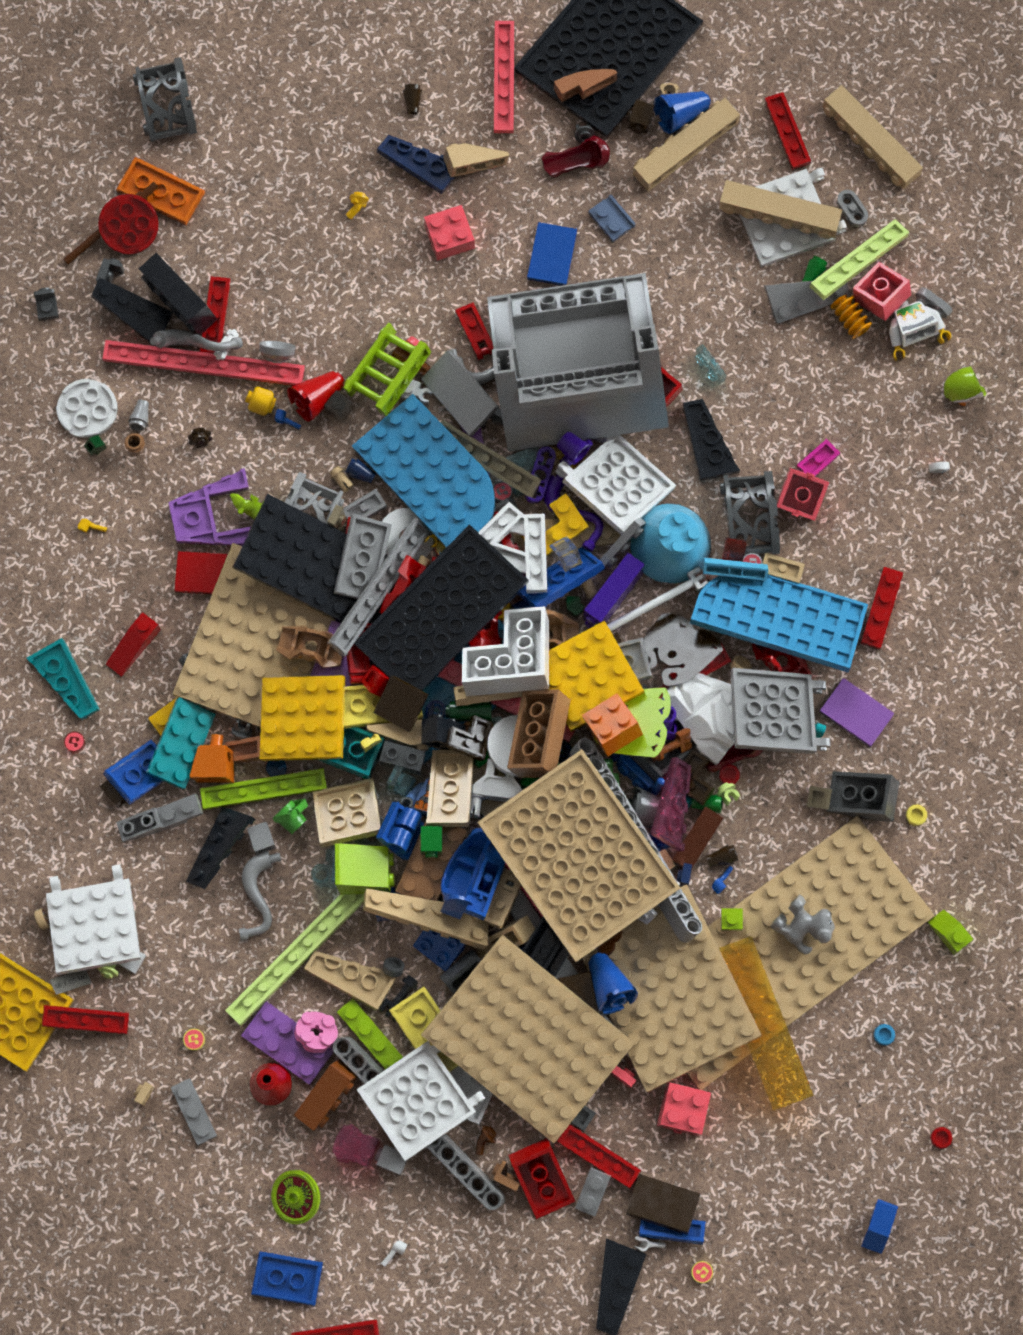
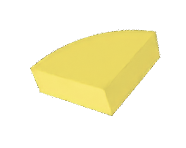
[360,734,382,753]

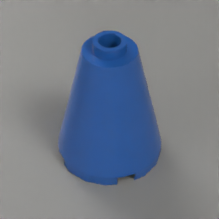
[654,91,711,134]
[588,953,638,1014]

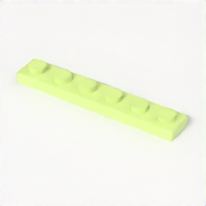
[810,219,909,300]

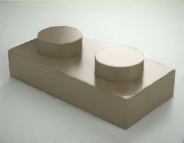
[327,505,347,533]

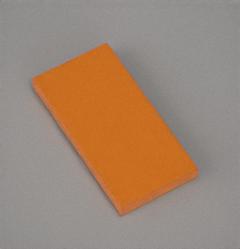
[116,157,205,225]

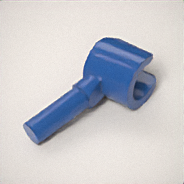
[274,409,301,430]
[712,866,733,894]

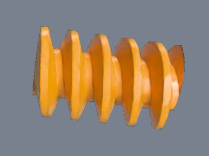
[830,294,872,339]

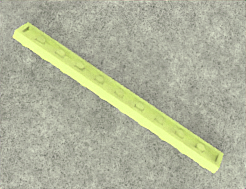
[225,894,364,1026]

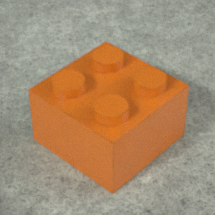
[582,693,643,757]

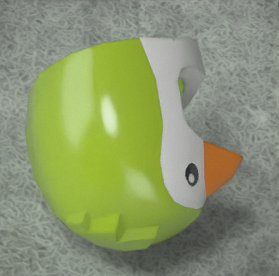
[944,366,987,406]

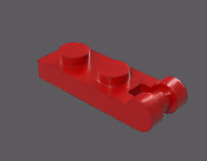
[455,302,494,361]

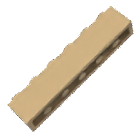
[823,85,923,190]
[633,98,740,191]
[719,180,842,239]

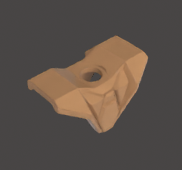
[546,609,579,649]
[276,625,342,668]

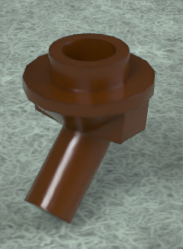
[475,1125,497,1155]

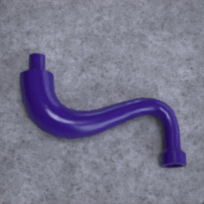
[544,475,604,552]

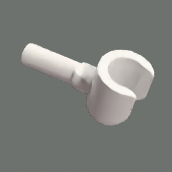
[634,1236,666,1251]
[381,1241,407,1266]

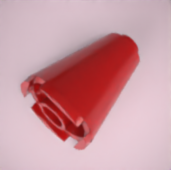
[287,371,344,422]
[250,1063,292,1106]

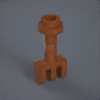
[651,728,692,761]

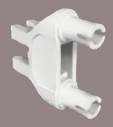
[470,759,522,818]

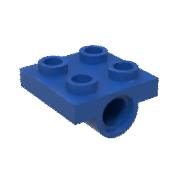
[376,802,424,860]
[413,930,466,971]

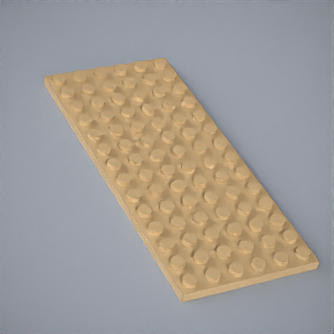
[687,816,935,1090]

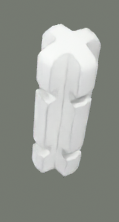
[214,329,239,360]

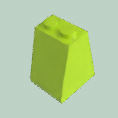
[335,843,395,895]

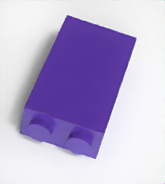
[583,553,645,628]

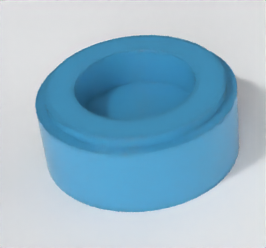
[873,1024,895,1046]

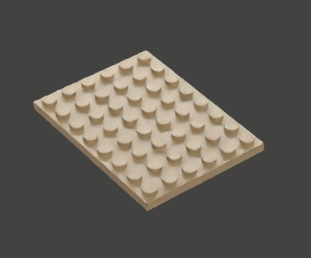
[172,543,335,728]
[477,749,681,962]
[582,884,762,1093]
[421,935,635,1143]

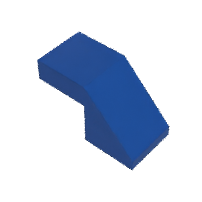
[861,1199,898,1254]

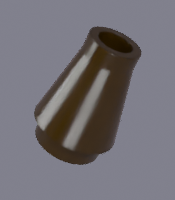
[403,84,422,114]
[706,844,739,868]

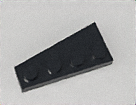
[596,1239,646,1335]

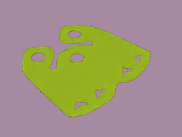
[594,687,671,758]

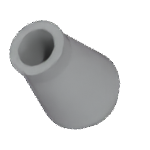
[128,400,149,431]

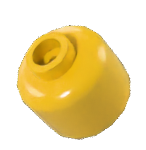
[245,386,276,416]

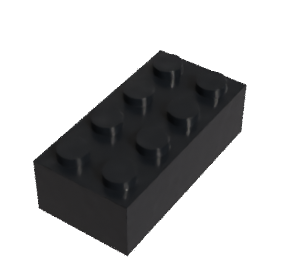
[138,253,218,335]

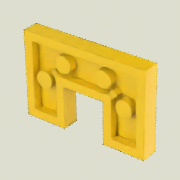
[520,494,589,556]

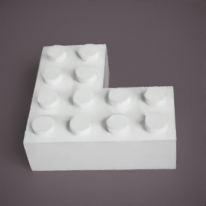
[462,606,549,696]

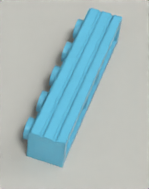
[702,558,769,581]

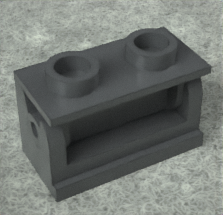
[379,741,426,775]

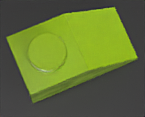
[927,910,974,955]

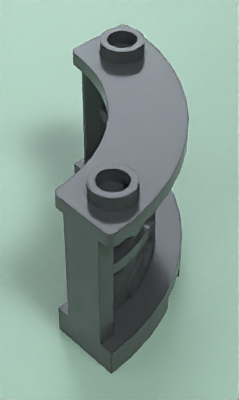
[133,57,197,142]
[720,471,780,557]

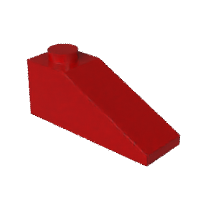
[106,612,161,677]

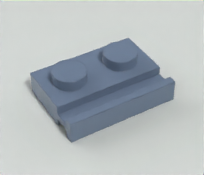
[588,195,636,242]

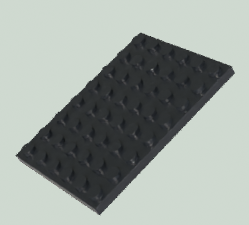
[514,0,703,138]

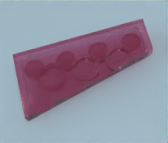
[650,757,691,851]

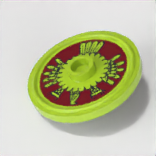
[271,1170,320,1224]

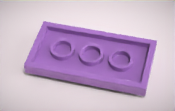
[241,1001,334,1085]

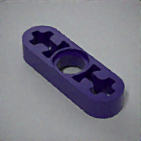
[525,446,556,504]

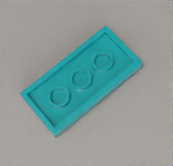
[146,697,216,790]

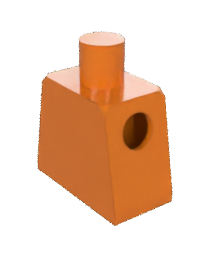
[190,734,234,783]

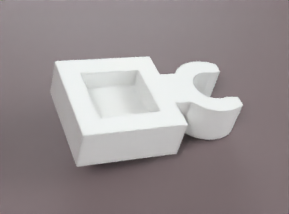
[400,380,433,404]

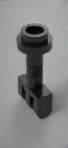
[378,975,419,1023]

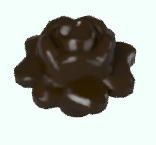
[188,427,212,448]

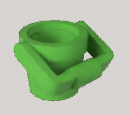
[273,799,308,834]

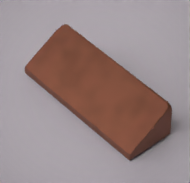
[672,807,723,870]

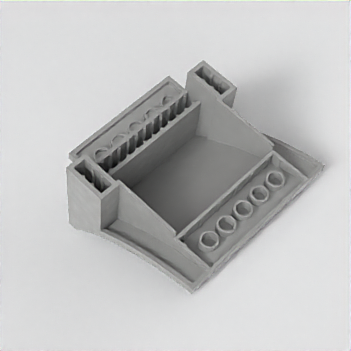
[487,273,669,451]

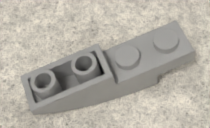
[116,794,203,842]

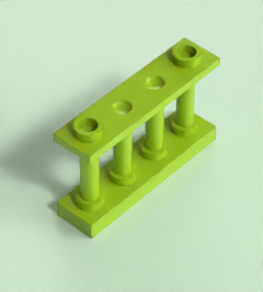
[343,322,431,417]

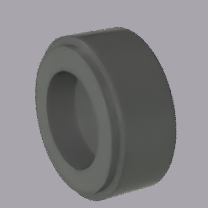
[383,957,405,977]

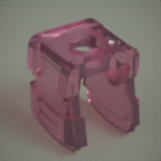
[333,1123,381,1169]

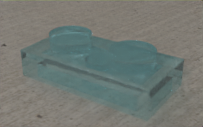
[695,344,727,385]

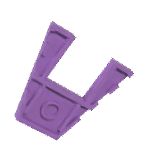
[169,468,251,546]

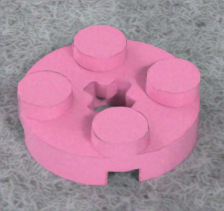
[294,1012,338,1053]

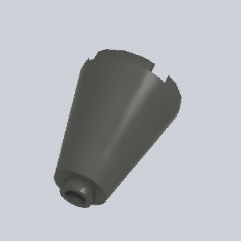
[628,787,685,828]

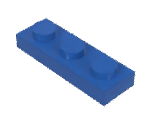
[639,1220,706,1245]

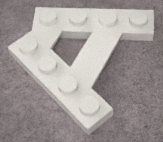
[478,502,547,594]

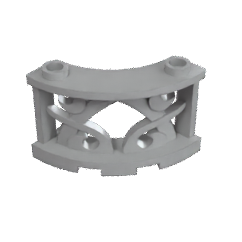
[285,472,345,524]

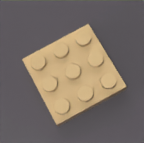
[312,778,381,848]

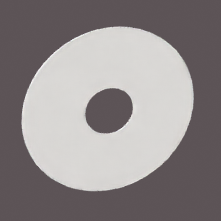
[382,508,434,561]

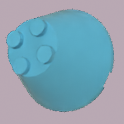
[630,504,711,584]

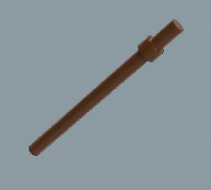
[63,182,159,265]

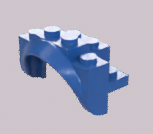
[440,828,505,921]

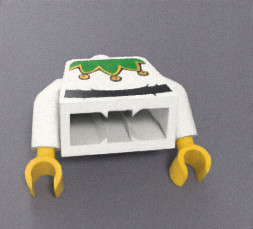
[889,300,952,361]

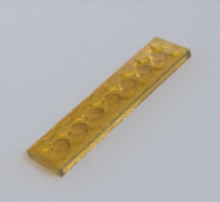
[719,936,814,1111]

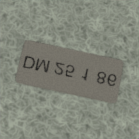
[50,970,91,994]

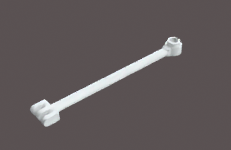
[607,567,709,631]

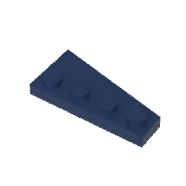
[377,135,455,194]

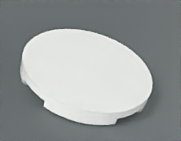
[56,379,118,438]
[487,715,518,777]

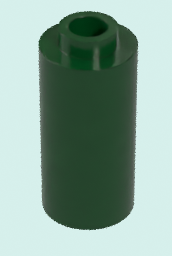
[446,701,492,722]

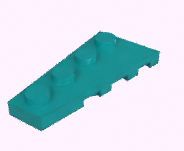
[27,638,100,720]

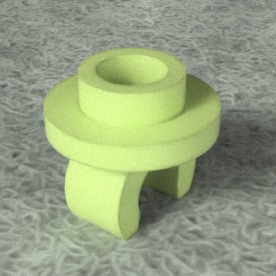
[717,782,740,805]
[98,965,119,979]

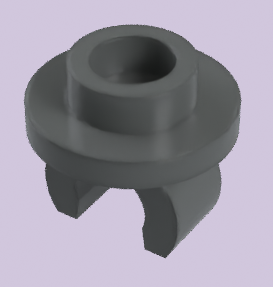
[574,123,594,143]
[231,719,252,740]

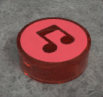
[64,731,86,753]

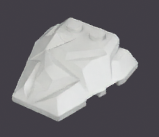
[661,667,734,765]

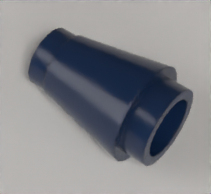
[345,458,376,484]

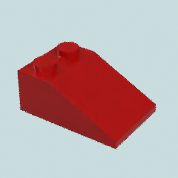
[508,1138,576,1219]

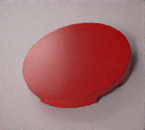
[98,194,159,254]

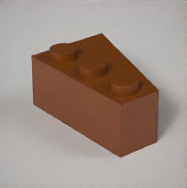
[294,1059,358,1131]

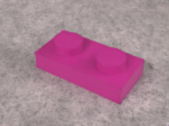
[797,439,840,477]

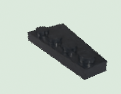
[91,277,173,346]
[683,399,740,481]
[186,807,256,890]

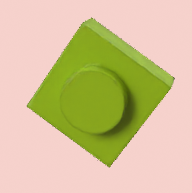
[721,908,743,931]

